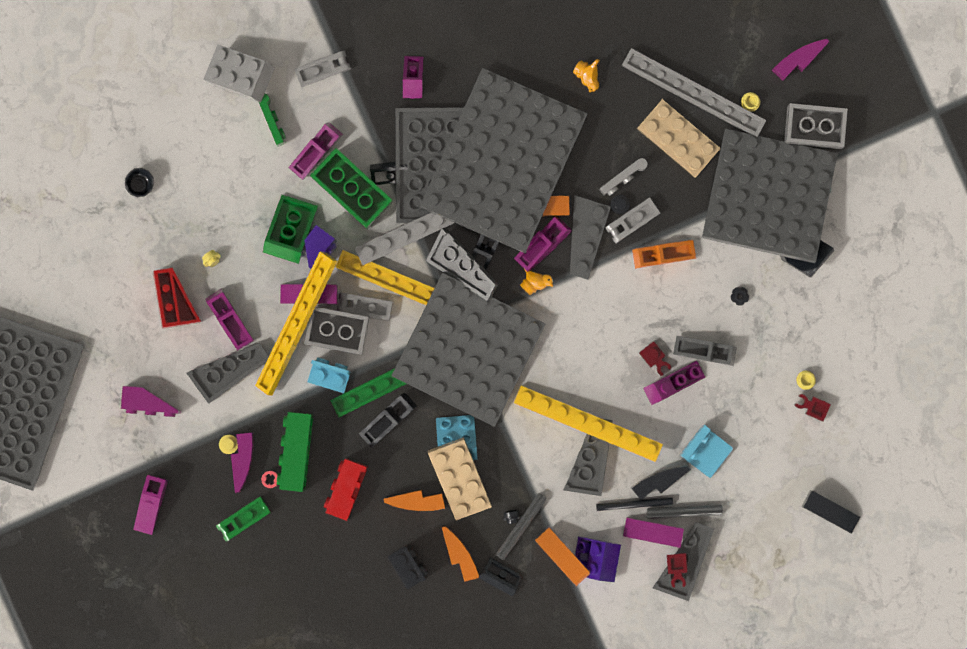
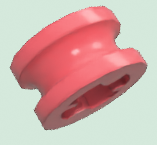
[261,471,278,488]

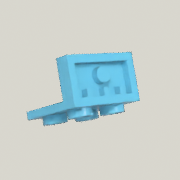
[307,357,351,393]
[436,415,478,460]
[680,425,733,478]

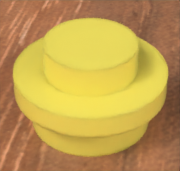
[741,92,760,112]
[202,250,221,267]
[796,371,816,390]
[219,435,238,454]

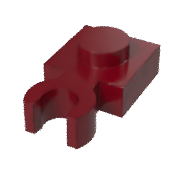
[639,341,671,376]
[794,394,831,422]
[667,553,688,587]

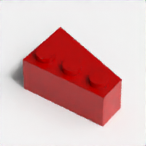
[153,268,201,329]
[324,458,368,521]

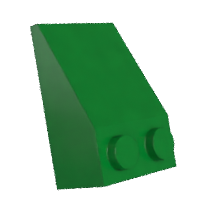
[262,194,318,264]

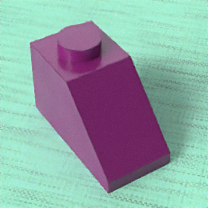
[403,56,423,99]

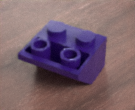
[305,225,337,269]
[575,536,621,583]

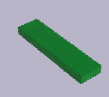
[330,368,407,417]

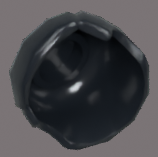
[125,168,154,198]

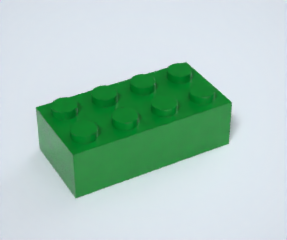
[310,148,393,230]
[277,412,314,492]

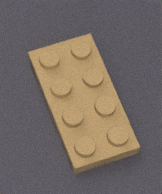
[637,99,721,178]
[428,437,492,520]

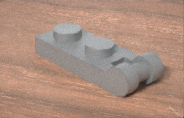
[295,51,351,87]
[599,158,647,196]
[605,198,660,243]
[337,293,393,321]

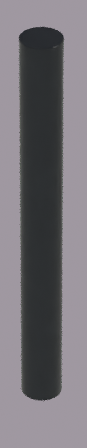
[596,497,673,511]

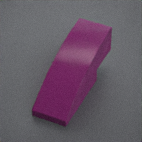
[772,39,829,81]
[288,122,343,180]
[514,217,572,272]
[280,284,338,304]
[205,288,254,351]
[231,432,254,493]
[623,517,684,548]

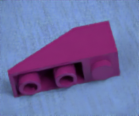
[643,361,706,405]
[121,386,181,417]
[133,474,168,535]

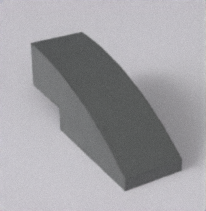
[673,336,737,366]

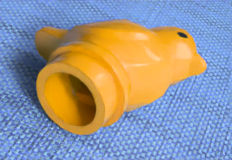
[573,59,600,92]
[520,269,553,296]

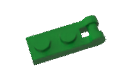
[259,93,286,147]
[216,496,271,542]

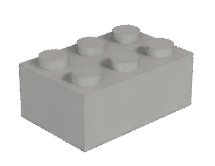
[203,44,275,102]
[784,103,848,149]
[304,307,369,355]

